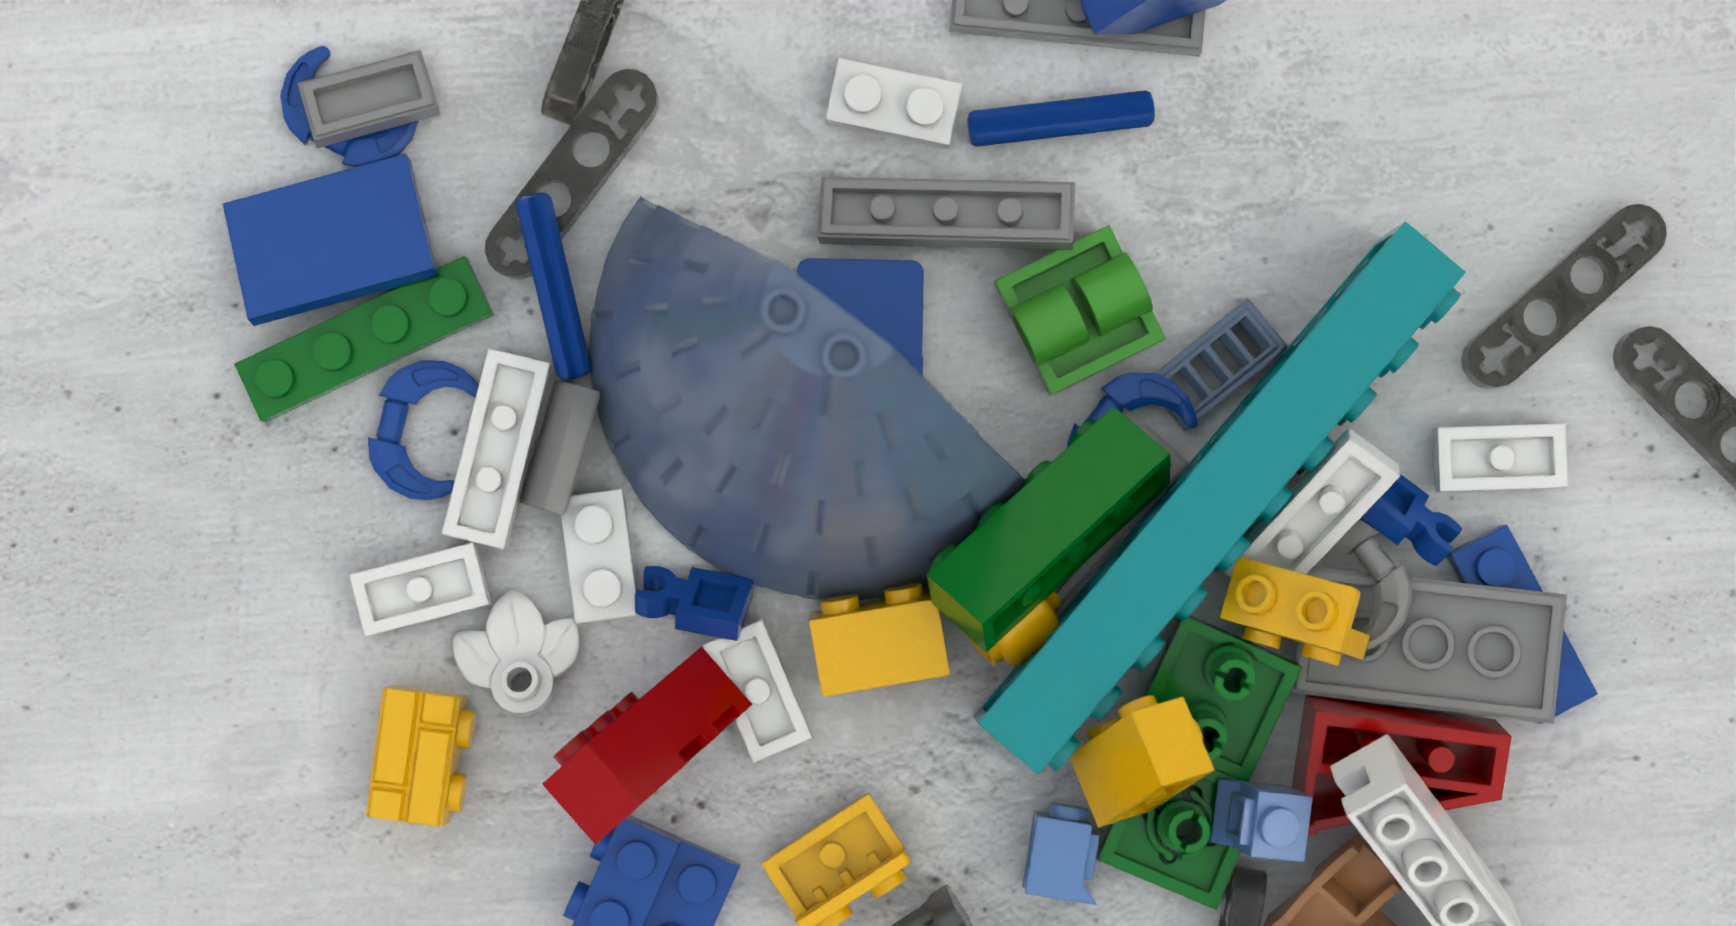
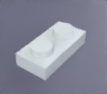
[825,58,962,149]
[1433,423,1568,492]
[561,489,638,624]
[349,543,492,637]
[703,619,813,763]

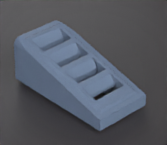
[1155,299,1288,431]

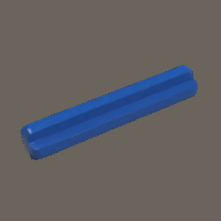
[967,90,1155,147]
[516,192,591,380]

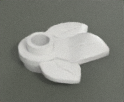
[453,590,580,716]

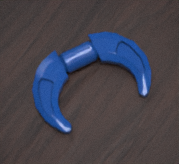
[280,46,419,167]
[368,360,479,500]
[1067,373,1197,447]

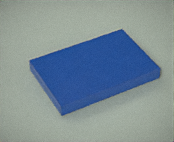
[223,153,438,326]

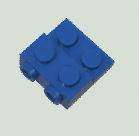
[563,815,741,926]

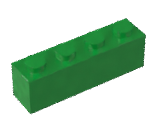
[926,406,1170,653]

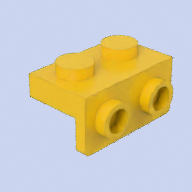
[1220,557,1370,666]
[761,792,911,926]

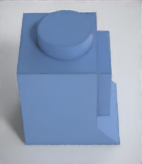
[1210,778,1313,862]
[1022,803,1100,905]

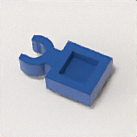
[1361,474,1462,566]
[635,566,753,641]

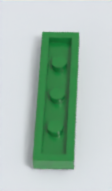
[234,256,494,422]

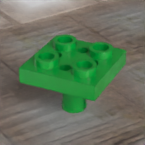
[1096,769,1241,910]

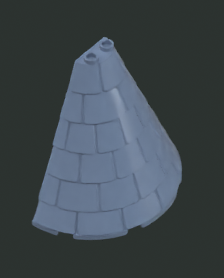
[589,196,1025,600]

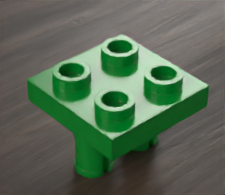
[1143,615,1302,781]

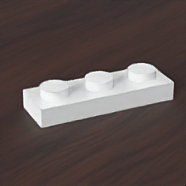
[441,348,553,550]
[1224,427,1401,578]

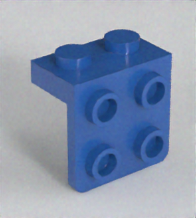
[797,258,924,377]

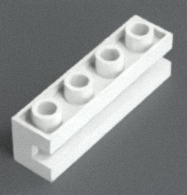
[1330,734,1522,926]

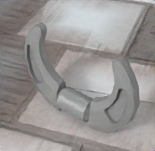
[1331,519,1412,651]

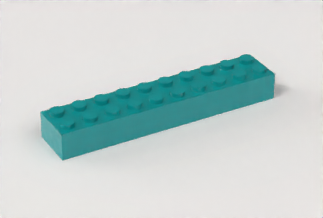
[973,221,1466,775]

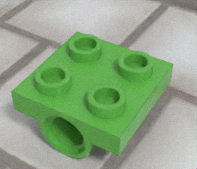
[994,225,1166,396]

